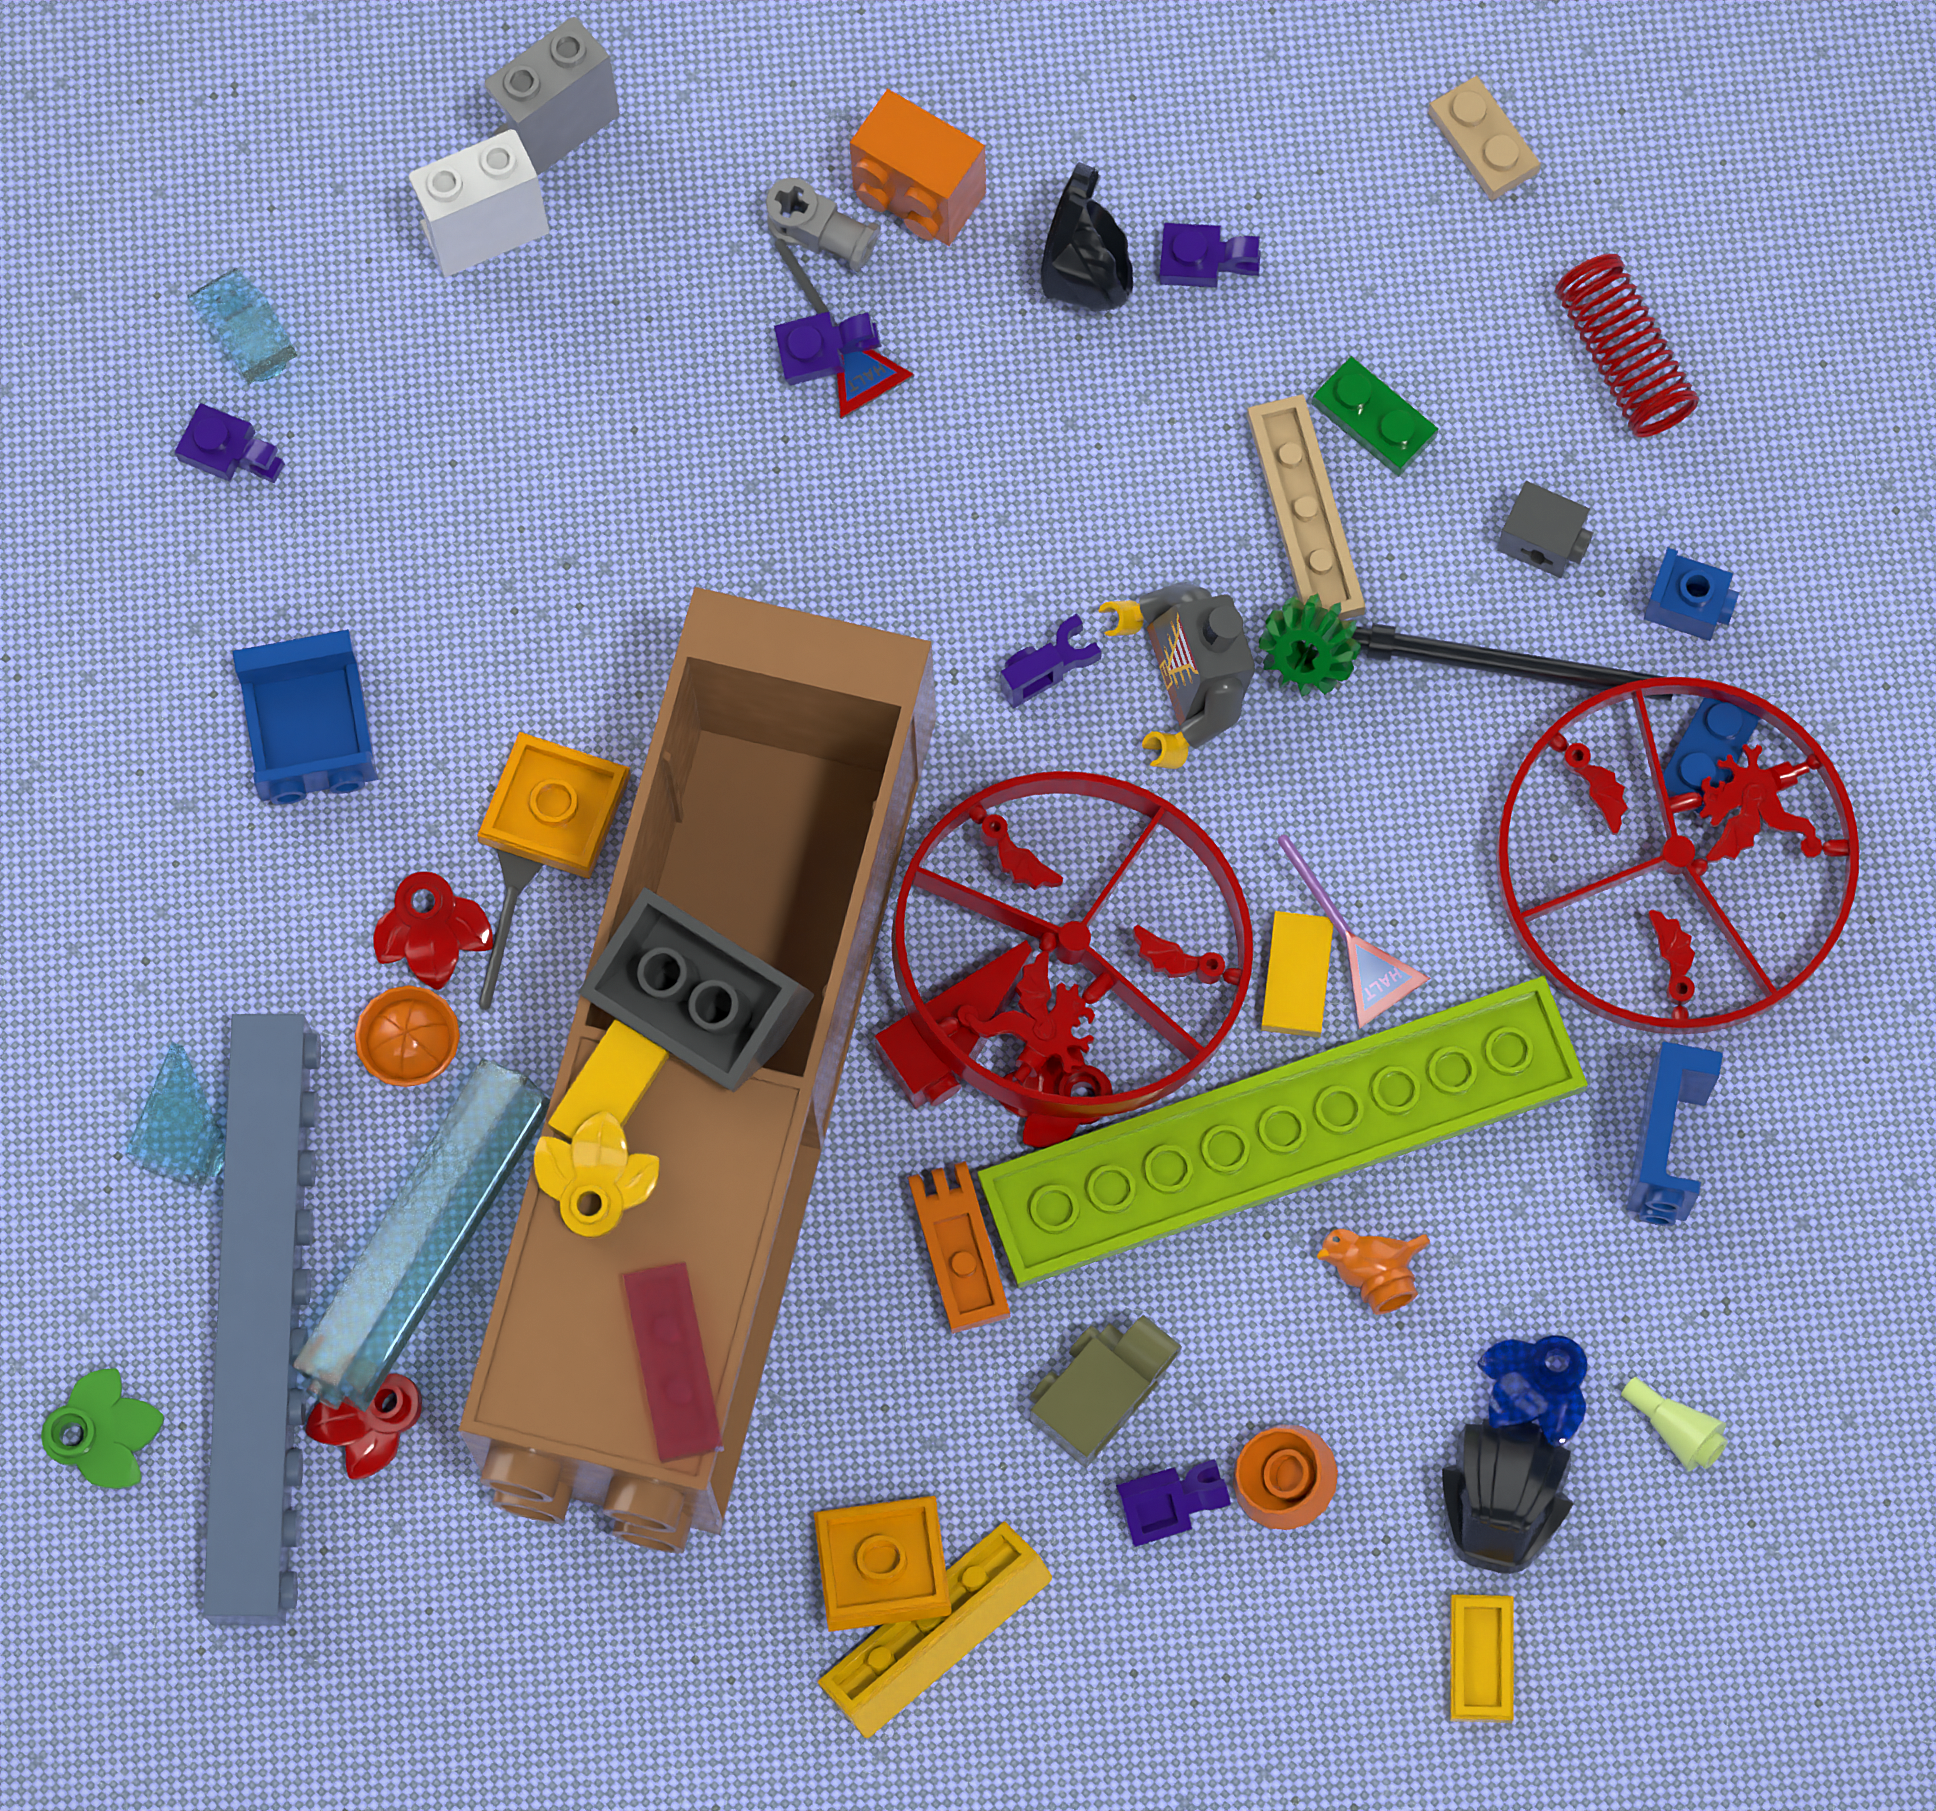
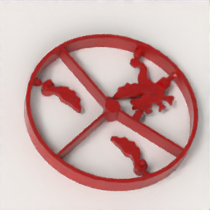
[1496,677,1860,1035]
[891,771,1253,1118]

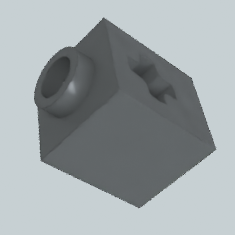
[1497,481,1594,579]

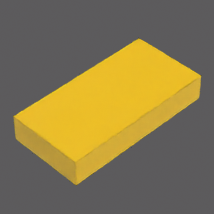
[1261,911,1333,1038]
[547,1019,669,1142]
[1450,1594,1514,1723]

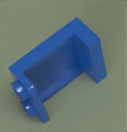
[232,629,378,805]
[1626,1041,1723,1226]

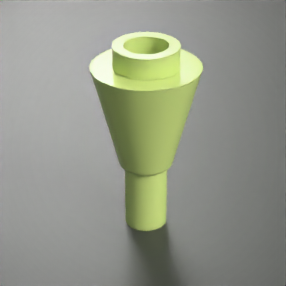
[1621,1377,1728,1472]

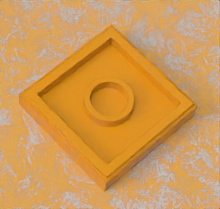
[477,732,631,879]
[813,1495,952,1632]

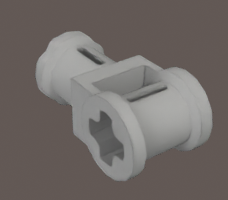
[766,177,881,273]

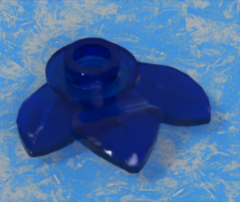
[1477,1335,1588,1448]

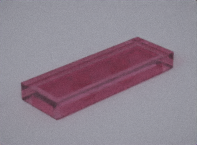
[623,1262,724,1464]

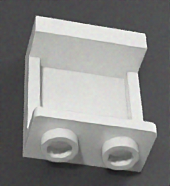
[409,129,550,278]

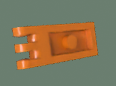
[907,1161,1010,1334]

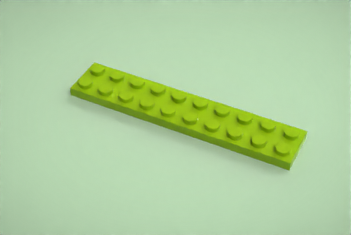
[977,975,1588,1289]

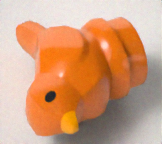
[1317,1228,1430,1315]

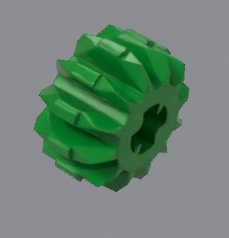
[1258,593,1361,697]

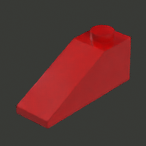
[874,940,1033,1109]

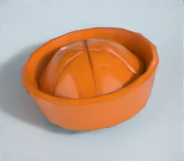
[355,985,460,1087]
[1232,1424,1338,1530]

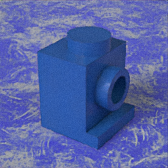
[1643,547,1740,641]

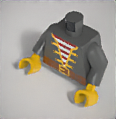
[1098,582,1255,769]

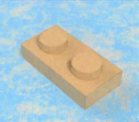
[1428,75,1541,201]

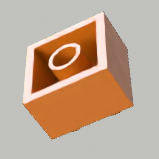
[849,88,986,246]

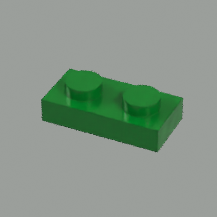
[1312,356,1439,477]

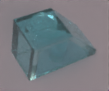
[187,267,298,385]
[125,1042,226,1191]

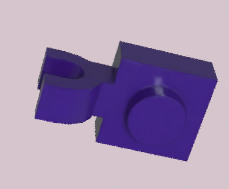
[1159,223,1261,288]
[774,311,882,386]
[174,403,285,484]
[1000,613,1102,709]
[1116,1459,1232,1547]

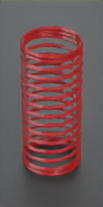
[1554,253,1700,438]

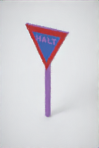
[1278,835,1431,1029]

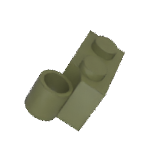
[1029,1315,1182,1469]

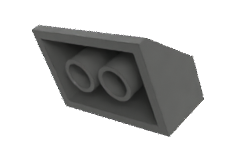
[577,887,815,1093]

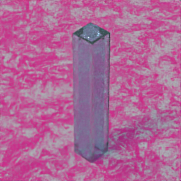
[292,1058,550,1412]

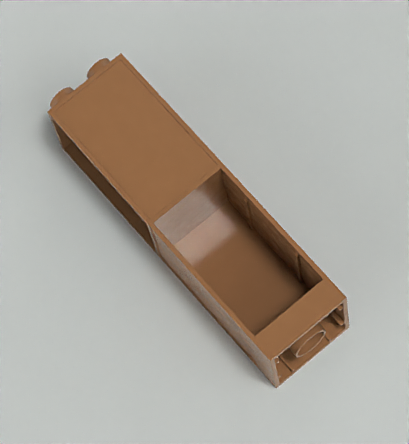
[458,586,936,1554]

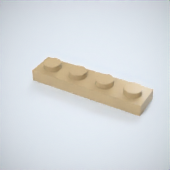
[1247,394,1366,620]

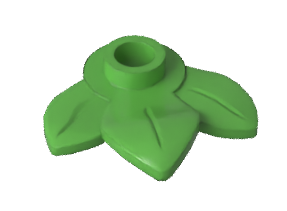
[41,1368,165,1489]

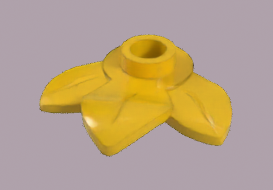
[534,1111,660,1238]

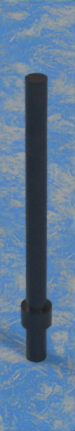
[1351,623,1673,701]

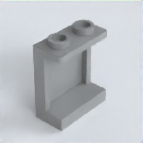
[484,17,620,176]

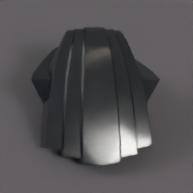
[1041,162,1134,312]
[1442,1416,1574,1574]

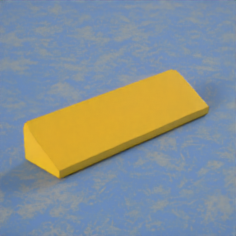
[817,1521,1052,1738]

